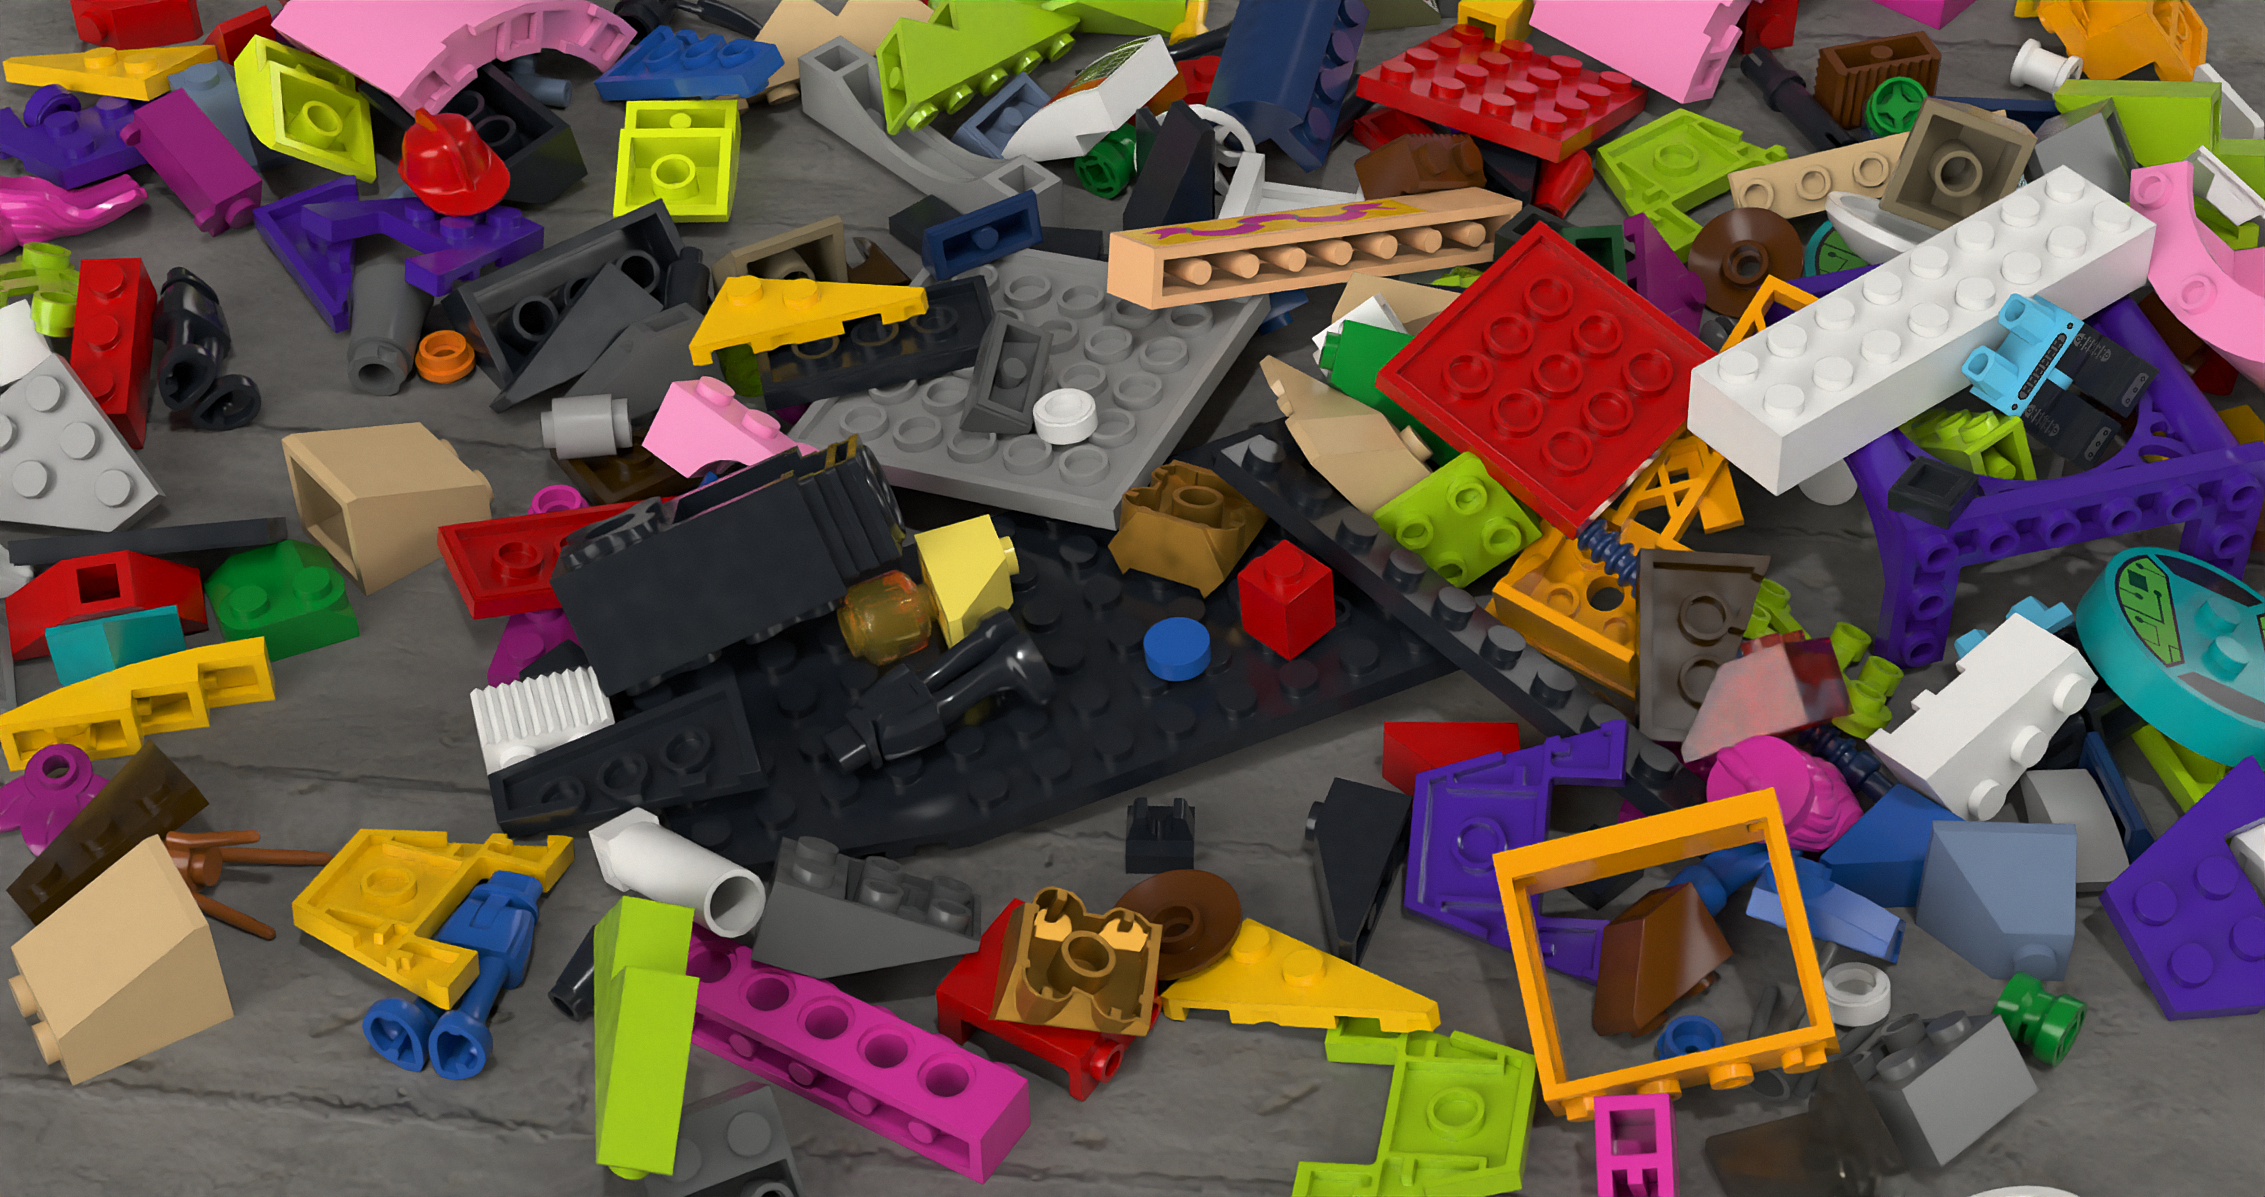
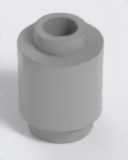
[541,393,632,460]

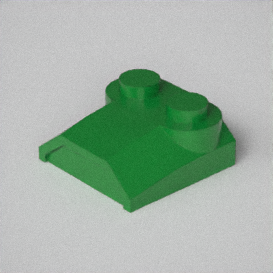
[203,539,360,663]

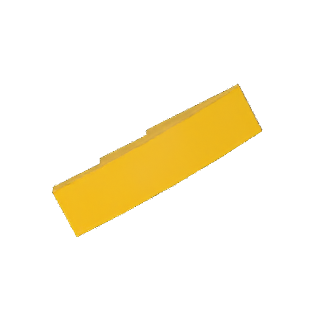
[0,636,275,772]

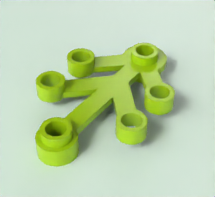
[0,242,80,337]
[1743,578,1904,739]

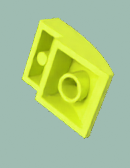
[234,34,377,184]
[613,100,741,223]

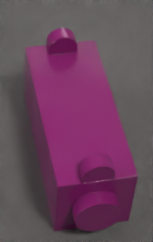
[119,87,263,238]

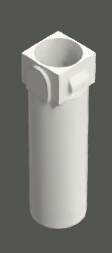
[589,807,766,938]

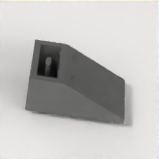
[750,836,982,979]

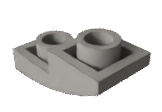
[2019,769,2129,892]

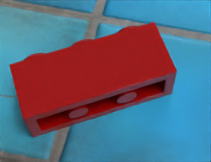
[70,258,158,449]

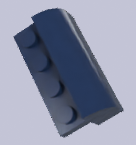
[1202,0,1370,173]

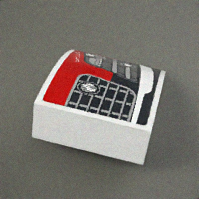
[1001,34,1178,162]

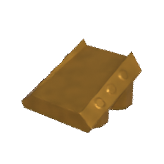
[1108,459,1270,599]
[988,886,1163,1037]

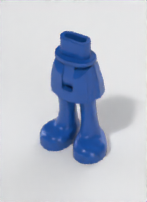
[362,870,543,1080]

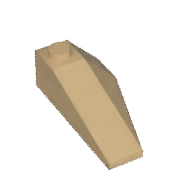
[1259,355,1434,517]

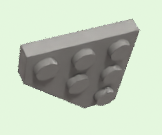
[0,353,168,533]

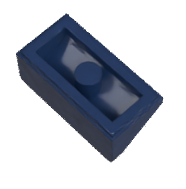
[921,189,1044,282]
[2078,731,2158,866]

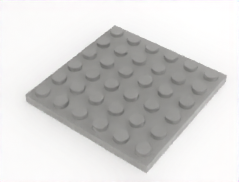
[786,248,1271,531]

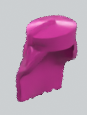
[0,174,149,256]
[1706,735,1864,852]

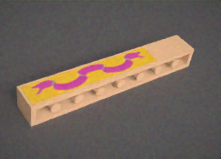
[1107,187,1522,310]

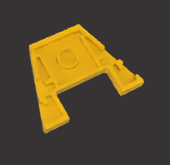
[292,829,575,1010]

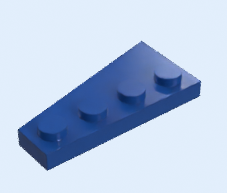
[594,25,785,101]

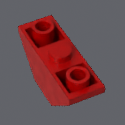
[4,550,209,661]

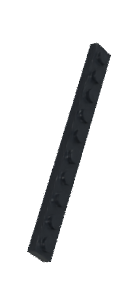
[1212,434,1710,860]

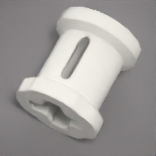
[2010,39,2083,101]

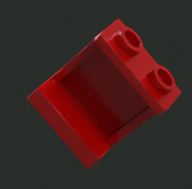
[936,897,1162,1102]

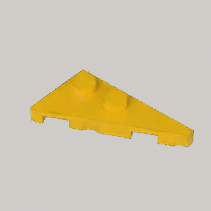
[2,45,218,101]
[689,275,929,366]
[1160,917,1441,1033]

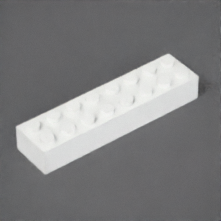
[1687,165,2157,496]

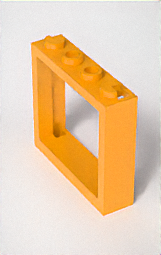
[1492,787,1841,1122]

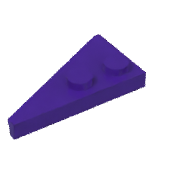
[252,175,360,334]

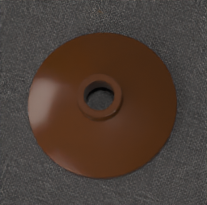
[1688,207,1805,319]
[1113,869,1243,980]

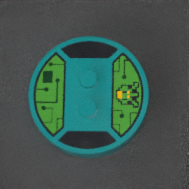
[2076,547,2265,772]

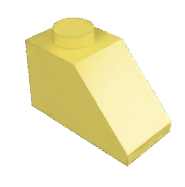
[914,514,1019,649]

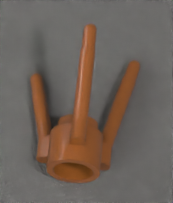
[162,830,333,940]

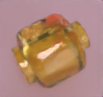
[837,570,939,666]

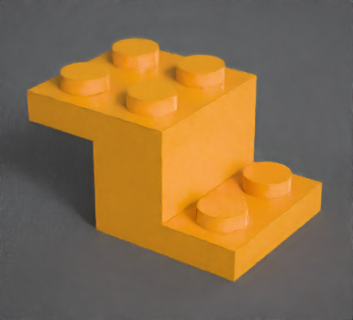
[2037,0,2208,82]

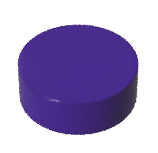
[23,84,81,128]

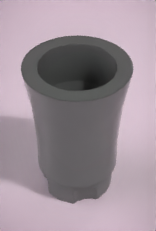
[347,263,434,396]

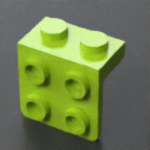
[1372,451,1544,589]

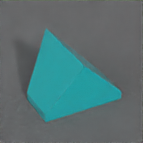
[45,605,188,686]

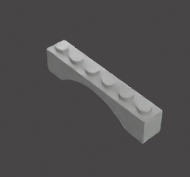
[798,36,1064,248]

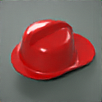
[397,107,510,217]

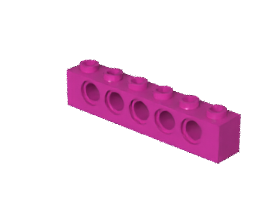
[685,922,1030,1185]

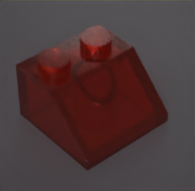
[1681,630,1855,763]

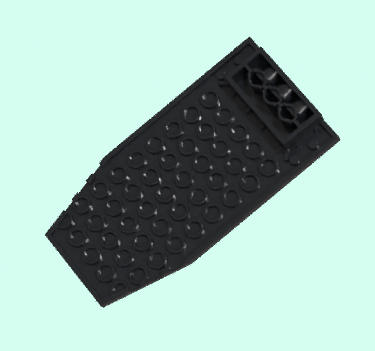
[615,416,1462,881]

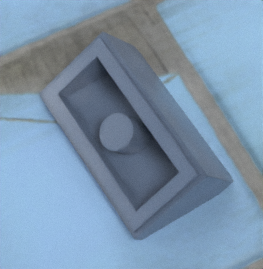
[950,72,1051,159]

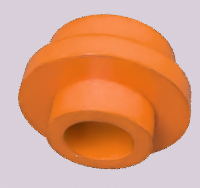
[415,330,476,384]

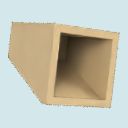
[281,422,494,597]
[8,834,234,1086]

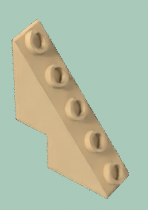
[714,0,934,115]
[1727,109,2007,221]

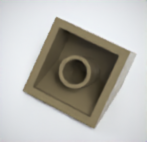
[1878,97,2038,231]
[711,215,848,350]

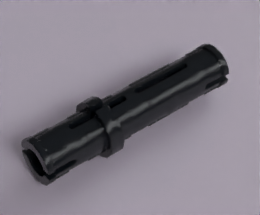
[1740,46,1859,152]

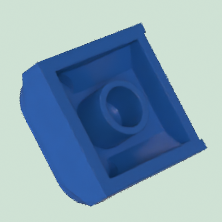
[1746,855,1906,964]

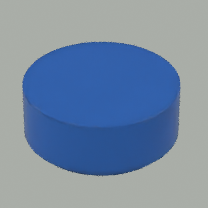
[1144,617,1211,681]

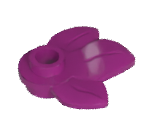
[0,744,110,858]

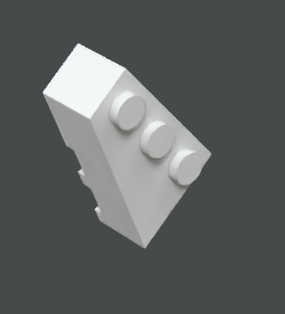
[1865,612,2098,822]

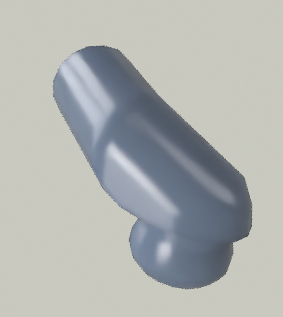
[504,54,572,107]

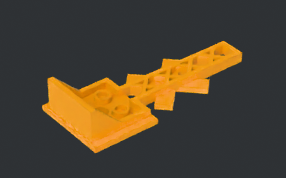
[1485,274,1820,702]

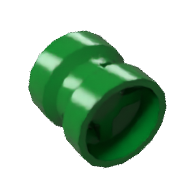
[1864,76,1928,138]
[1075,122,1137,199]
[1992,971,2088,1067]

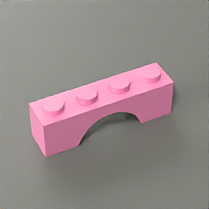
[642,376,819,478]

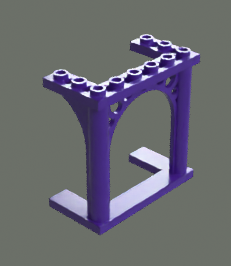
[1752,263,2265,669]

